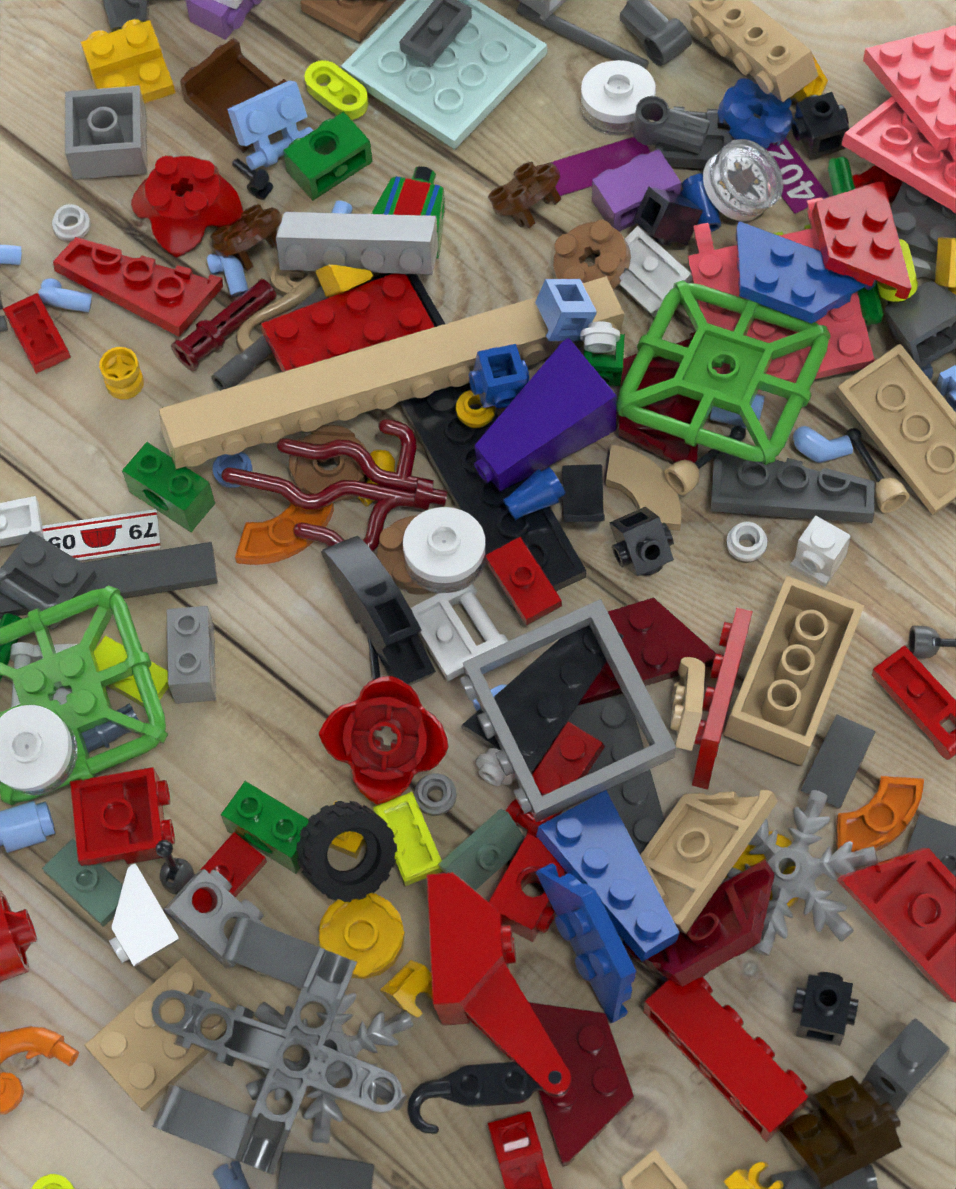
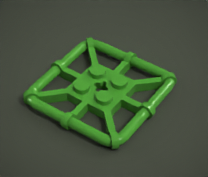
[616,280,831,465]
[0,585,168,805]

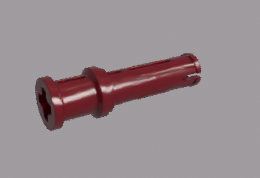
[171,278,277,371]

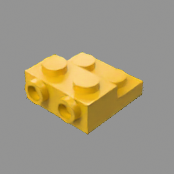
[81,19,176,103]

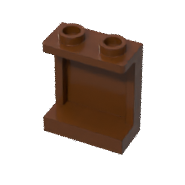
[180,38,287,153]

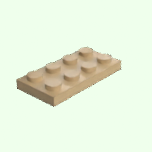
[835,344,956,515]

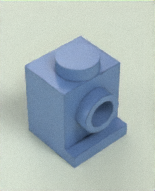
[535,279,597,341]

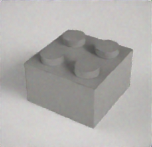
[65,86,148,179]

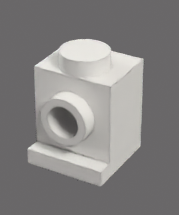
[790,515,851,587]

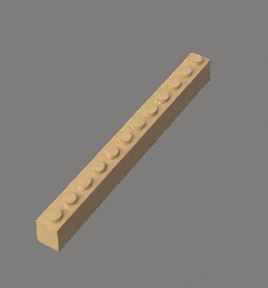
[159,277,624,469]

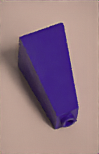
[474,338,617,491]

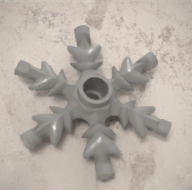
[720,790,878,956]
[246,993,414,1143]

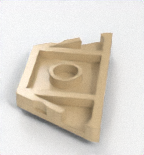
[640,790,778,934]

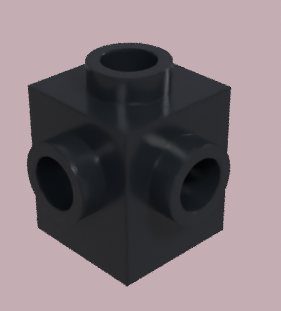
[791,92,849,160]
[609,507,674,576]
[792,972,859,1046]

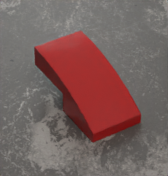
[488,1111,553,1189]

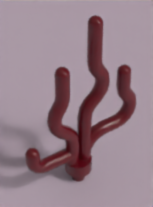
[222,419,447,552]

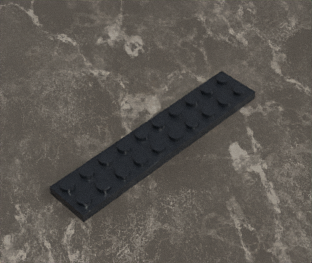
[342,273,586,611]

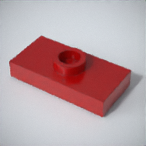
[3,293,71,374]
[485,537,562,626]
[192,832,267,913]

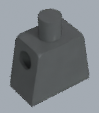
[885,282,956,369]
[861,1018,950,1113]

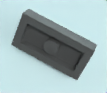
[399,0,472,67]

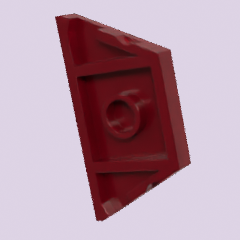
[619,331,700,463]
[579,597,716,705]
[622,859,775,987]
[529,1002,634,1167]

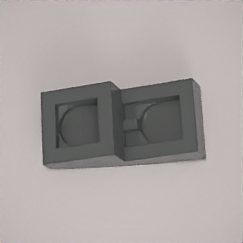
[801,714,876,808]
[278,1152,374,1189]

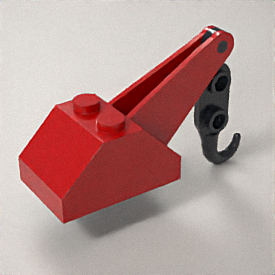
[407,873,572,1134]

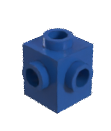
[469,344,529,408]

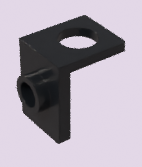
[562,464,605,522]

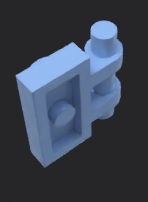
[227,80,313,170]

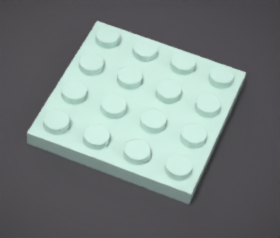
[341,0,547,150]

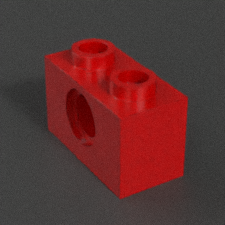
[489,833,568,942]

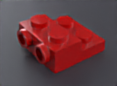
[70,767,175,866]

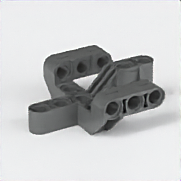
[151,917,402,1175]

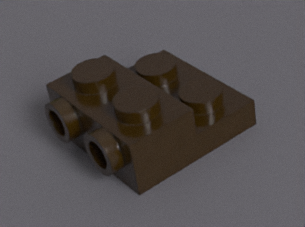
[779,1075,902,1189]

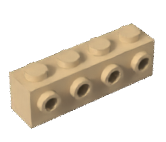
[688,0,818,102]

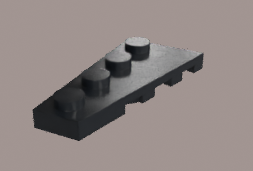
[462,626,624,774]

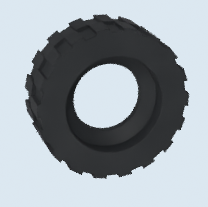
[296,801,397,902]

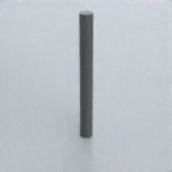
[517,2,649,70]

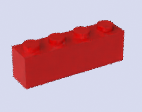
[643,977,809,1142]

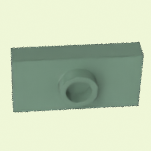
[438,808,525,890]
[42,838,123,927]

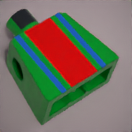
[371,166,445,259]

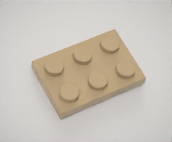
[84,956,233,1112]

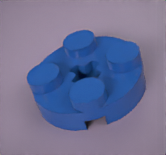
[718,78,793,149]

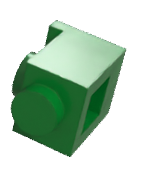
[583,334,625,386]

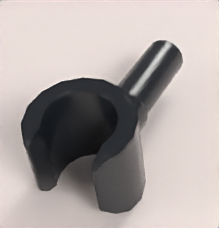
[232,158,273,200]

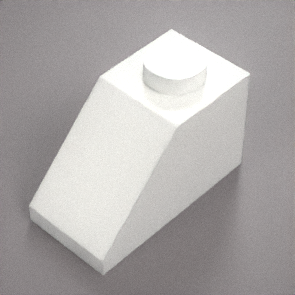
[109,863,179,967]

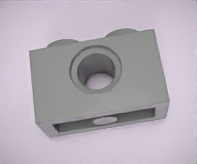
[167,606,216,704]

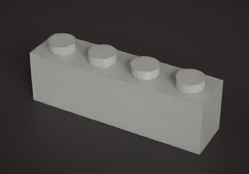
[276,212,438,274]

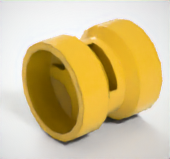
[99,347,144,400]

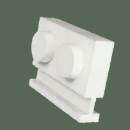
[618,226,693,318]

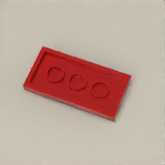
[261,273,435,372]

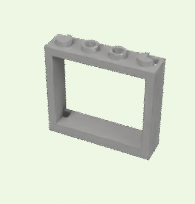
[460,599,676,822]

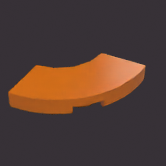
[235,503,334,565]
[836,776,924,852]

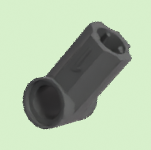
[620,0,692,66]
[633,96,710,154]

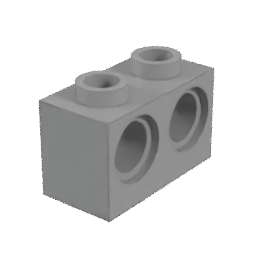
[163,869,264,968]

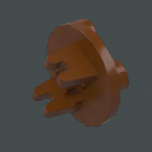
[488,161,561,228]
[210,204,282,271]

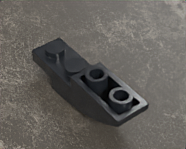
[321,535,436,685]

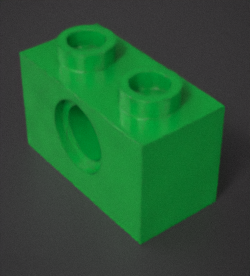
[283,111,373,201]
[122,442,216,532]
[221,781,309,874]

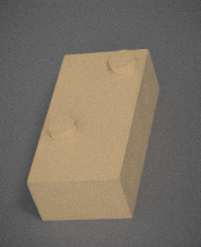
[723,575,865,766]

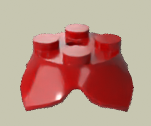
[131,156,243,258]
[319,675,449,805]

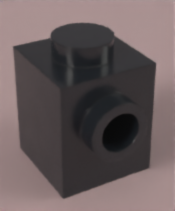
[633,186,703,246]

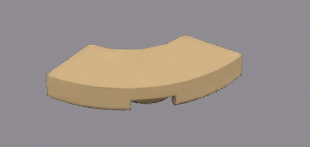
[606,444,681,531]

